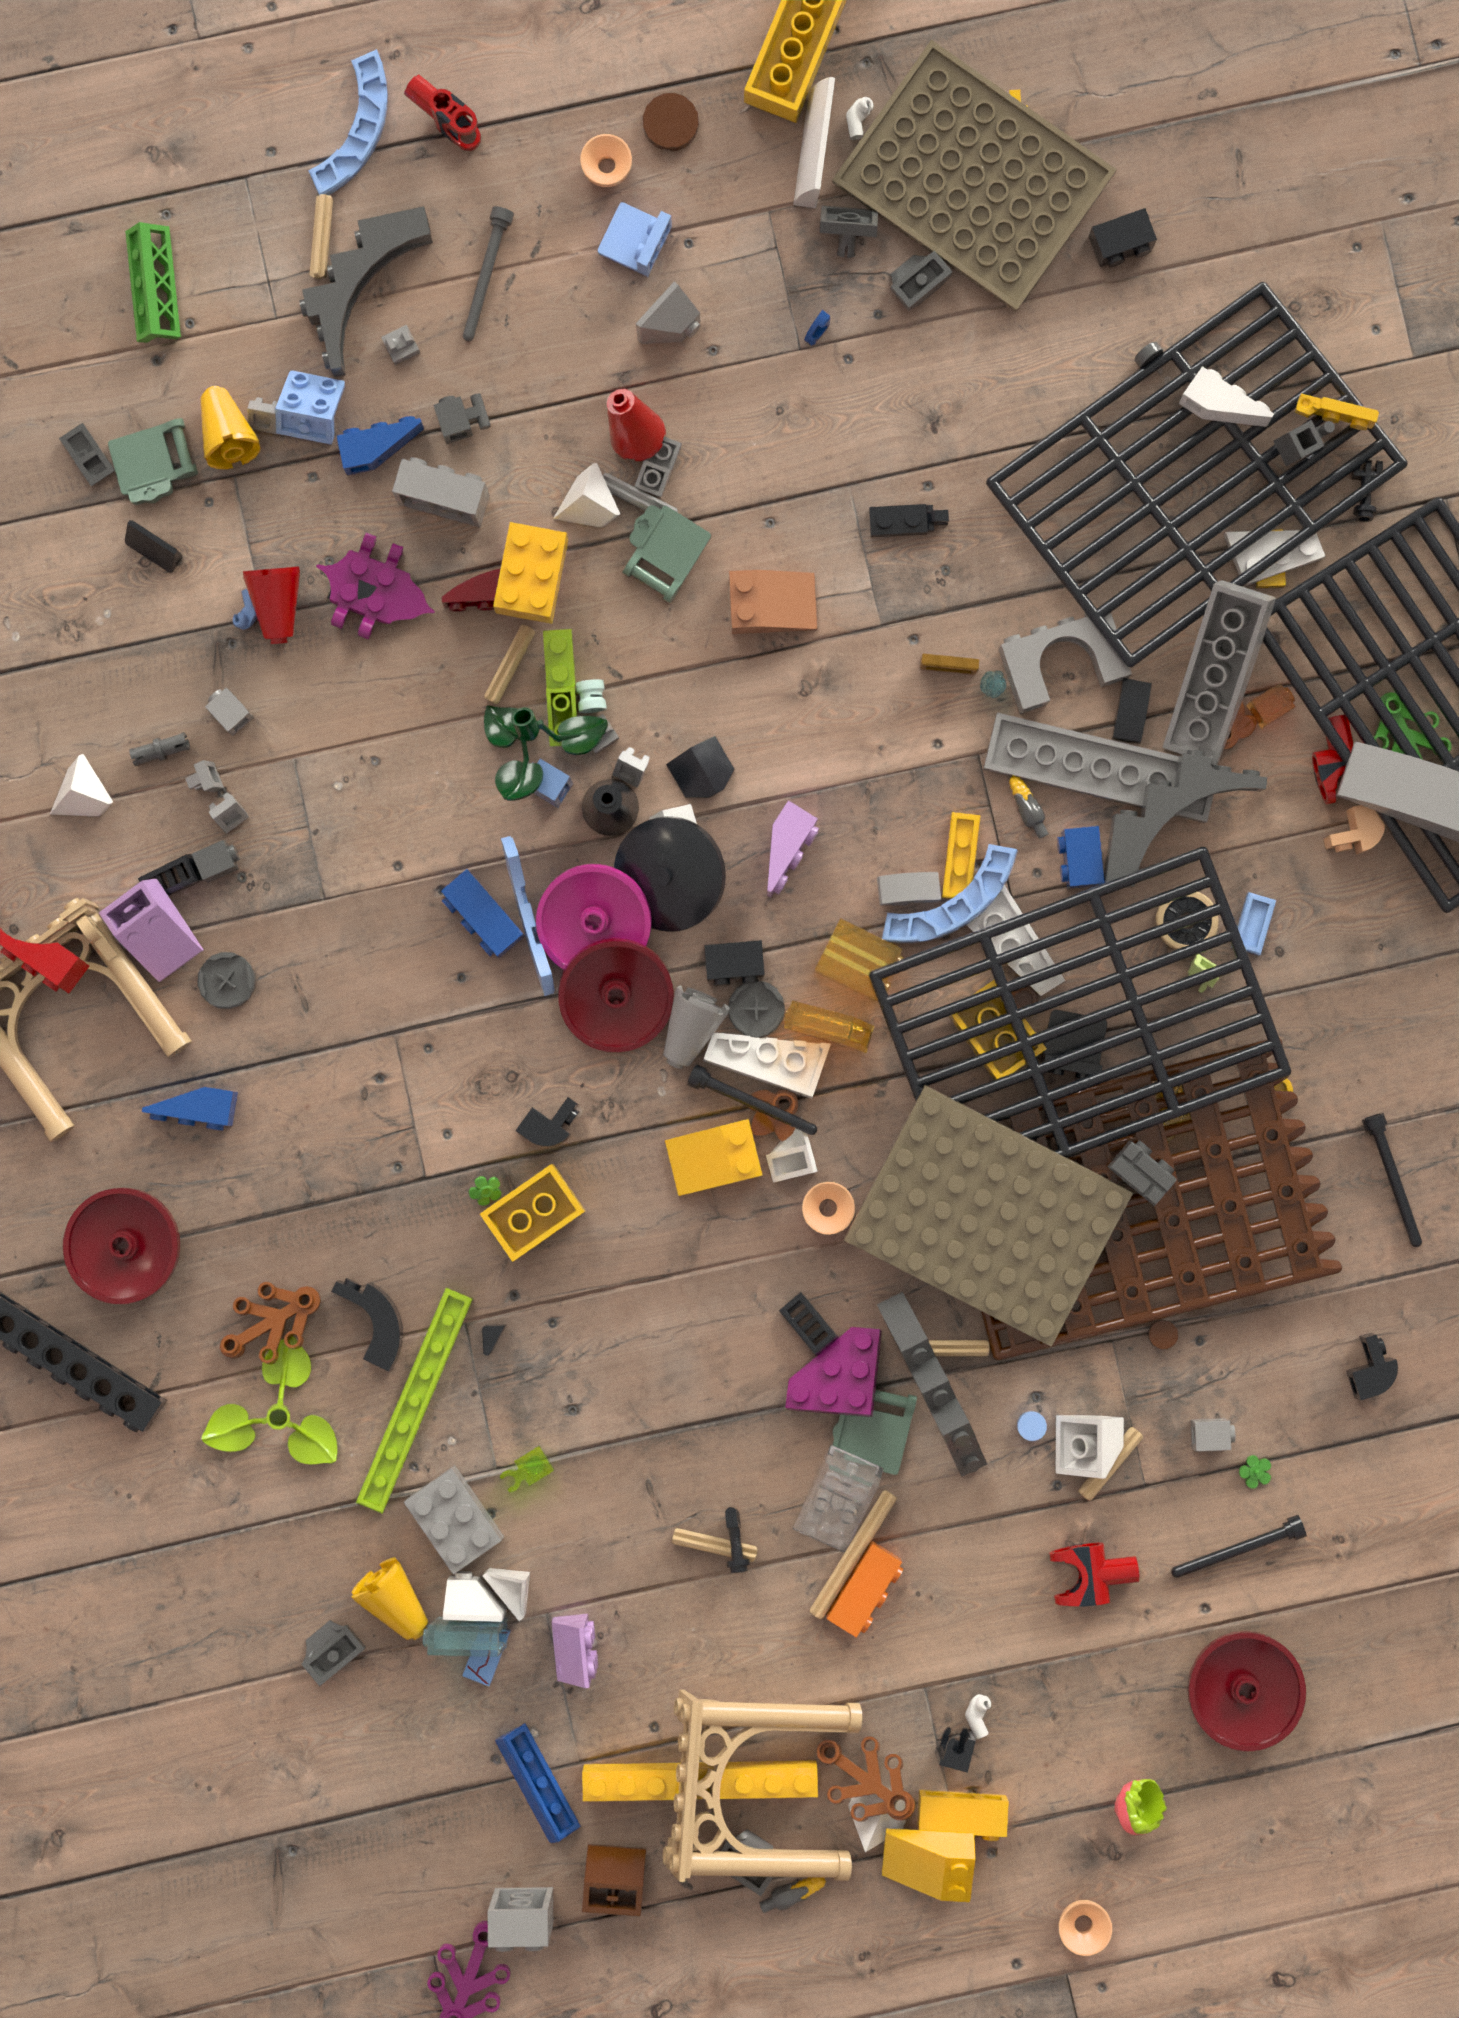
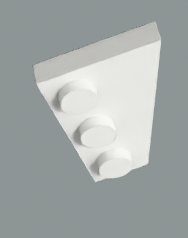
[1224,530,1325,587]

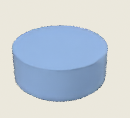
[1017,1411,1047,1441]

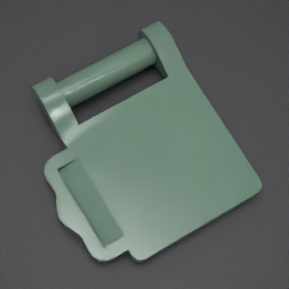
[108,418,198,505]
[622,505,711,603]
[832,1390,917,1475]

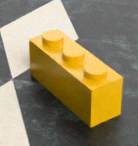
[917,1790,1009,1841]

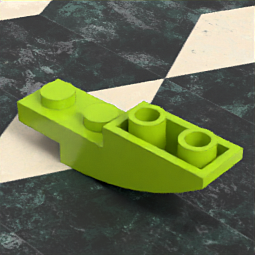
[543,629,577,746]

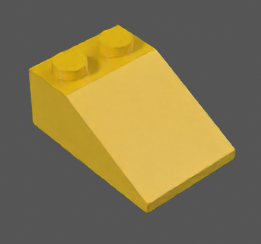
[665,1119,762,1196]
[882,1828,975,1902]

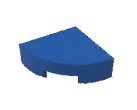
[804,310,830,346]

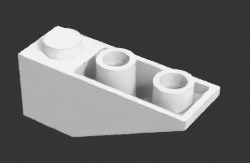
[1179,366,1274,427]

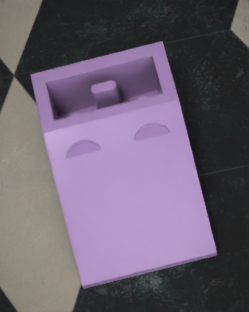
[767,800,819,898]
[99,879,204,982]
[552,1614,598,1688]

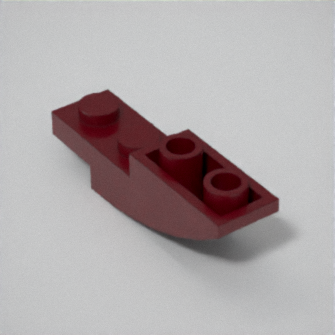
[442,568,501,612]

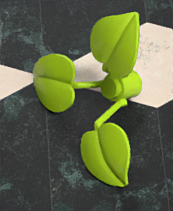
[201,1336,337,1465]

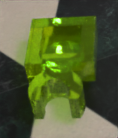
[500,1445,555,1492]

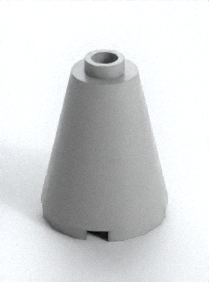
[663,986,730,1069]

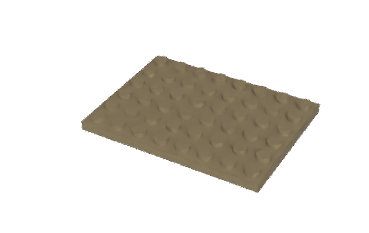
[832,40,1117,312]
[844,1085,1133,1347]

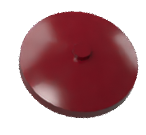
[558,938,674,1052]
[63,1188,180,1304]
[1187,1631,1306,1751]

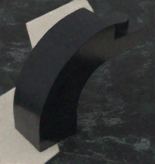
[331,1278,403,1372]

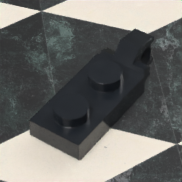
[869,504,949,537]

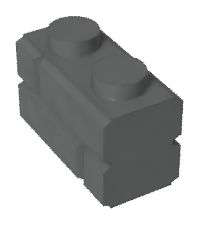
[1108,1140,1177,1206]

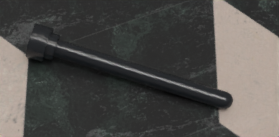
[687,1064,818,1135]
[1362,1113,1422,1247]
[1171,1515,1307,1578]

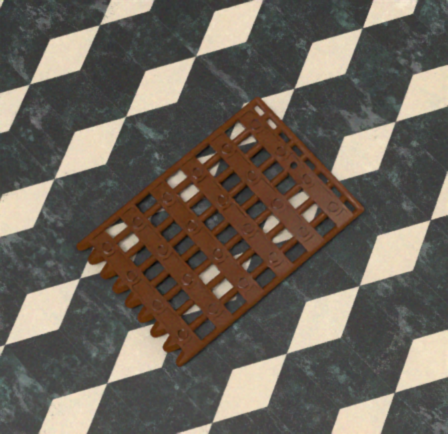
[980,1039,1342,1361]

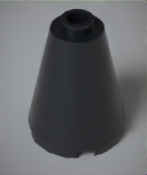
[582,779,639,836]

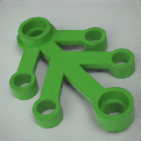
[1374,692,1452,760]

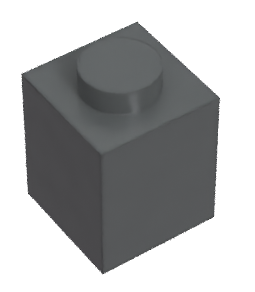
[192,840,240,883]

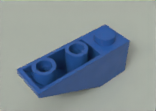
[336,416,424,475]
[142,1087,238,1131]

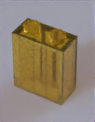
[814,918,904,1002]

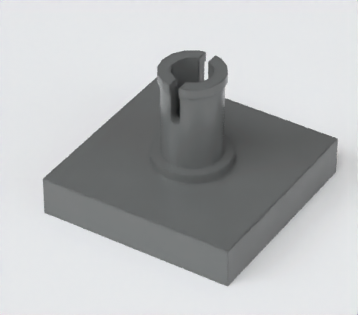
[819,206,878,258]

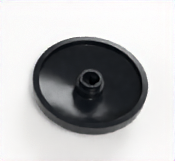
[614,816,726,932]

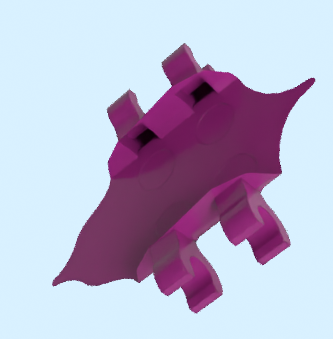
[316,532,435,640]

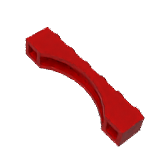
[0,928,90,994]

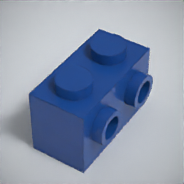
[1057,826,1105,889]

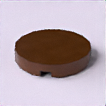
[643,93,699,151]

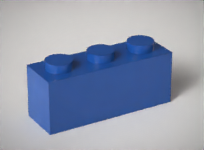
[441,869,525,958]

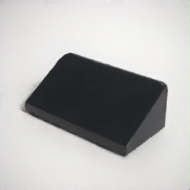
[125,520,182,573]

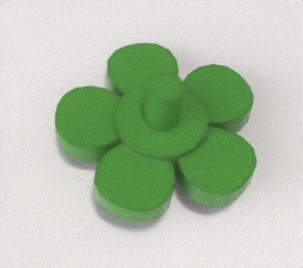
[469,1176,502,1206]
[1239,1455,1271,1488]

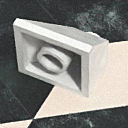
[1056,1415,1124,1479]
[443,1571,507,1622]

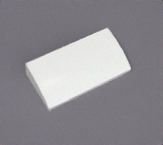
[793,77,835,208]

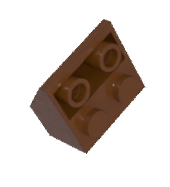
[582,1844,646,1917]

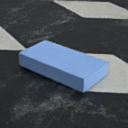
[1231,892,1276,956]

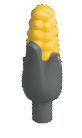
[1009,776,1049,839]
[759,1877,826,1913]

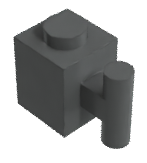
[433,393,491,444]
[1273,420,1335,466]

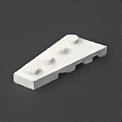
[967,885,1065,996]
[703,1033,831,1099]

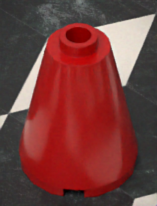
[607,389,666,461]
[243,566,300,644]

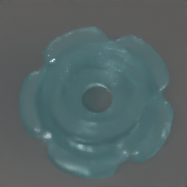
[980,671,1006,698]

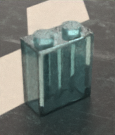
[423,1617,507,1657]

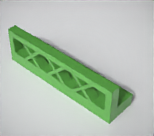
[125,222,181,343]

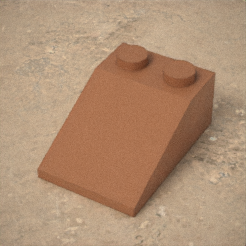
[729,570,817,634]

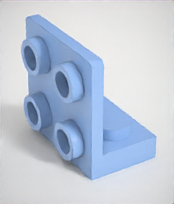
[598,202,672,277]
[275,371,345,445]

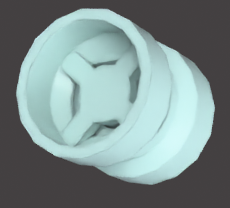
[575,679,607,713]

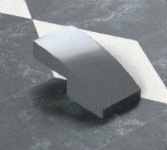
[59,423,115,486]

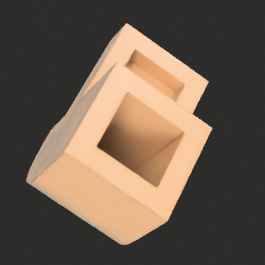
[1324,805,1385,855]

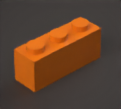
[826,1541,903,1638]

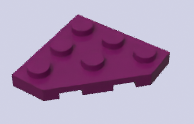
[785,1327,882,1417]

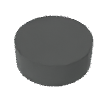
[1134,342,1163,368]

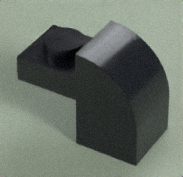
[515,1097,579,1146]
[1346,1333,1398,1400]

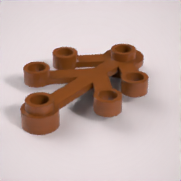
[220,1282,321,1365]
[817,1736,915,1822]

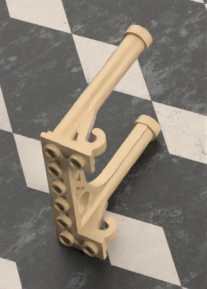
[0,898,192,1142]
[663,1690,862,1882]

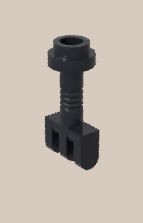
[1351,460,1383,522]
[725,1507,750,1573]

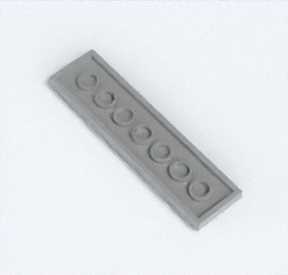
[983,713,1214,823]

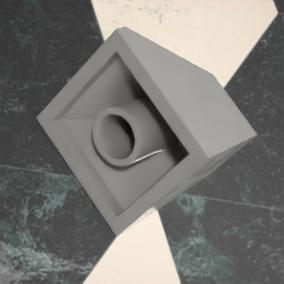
[636,282,701,344]

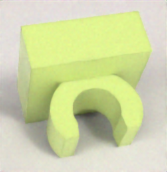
[1187,954,1219,993]

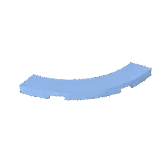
[308,49,388,195]
[501,836,555,996]
[882,844,1018,943]

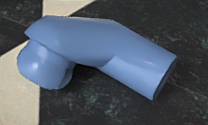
[232,589,257,630]

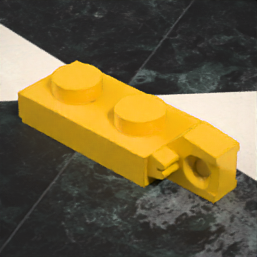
[1295,394,1379,430]

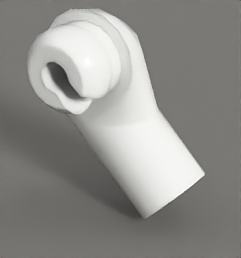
[846,97,874,140]
[965,1694,991,1739]

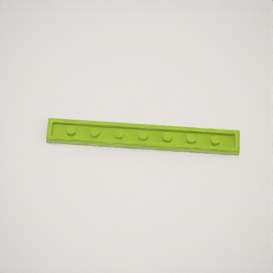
[356,1288,473,1514]

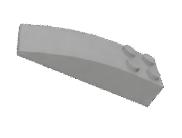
[1162,580,1276,766]
[1336,742,1459,842]

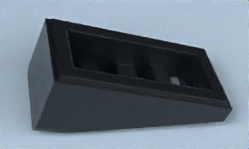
[138,854,203,896]
[779,1292,839,1356]

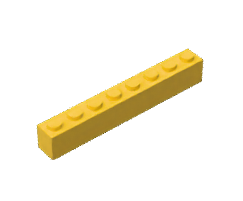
[582,1760,818,1802]

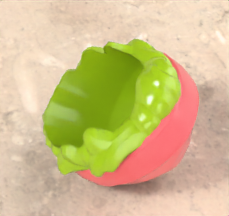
[1114,1779,1167,1835]

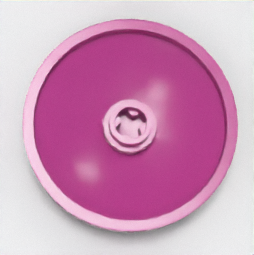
[536,864,652,970]

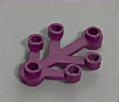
[427,1921,511,2018]

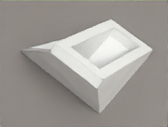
[553,463,620,528]
[50,754,113,816]
[766,1116,817,1183]
[483,1568,530,1621]
[848,1782,906,1852]

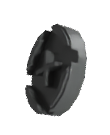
[197,952,256,1009]
[728,981,785,1038]

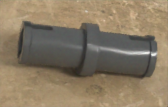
[129,732,190,766]

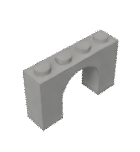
[998,613,1132,714]

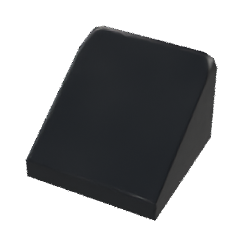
[482,1324,507,1356]

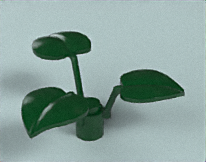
[484,705,608,801]

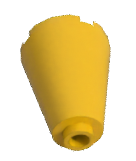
[200,386,261,469]
[351,1557,428,1640]

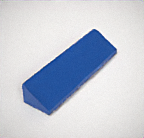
[495,1723,581,1843]

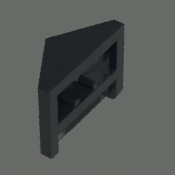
[666,736,735,798]

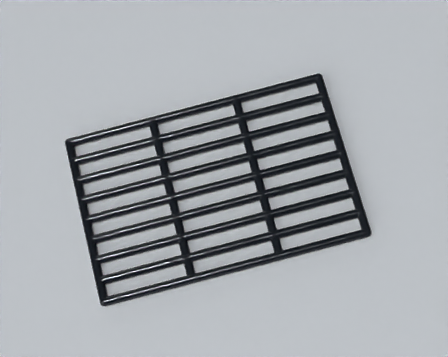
[986,282,1408,667]
[1263,497,1459,913]
[869,847,1292,1158]

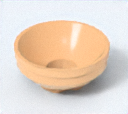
[580,134,632,187]
[802,1182,855,1235]
[1058,1900,1112,1956]

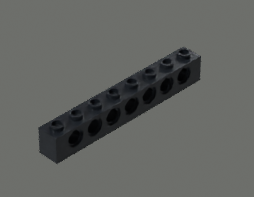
[0,1291,167,1432]

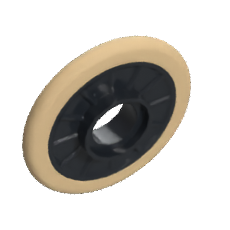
[1156,892,1218,950]

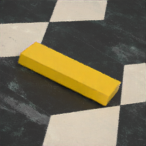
[941,812,980,899]

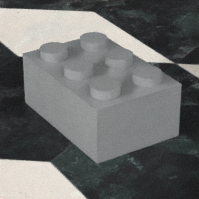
[392,457,490,528]
[404,1465,504,1575]
[488,1887,554,1952]

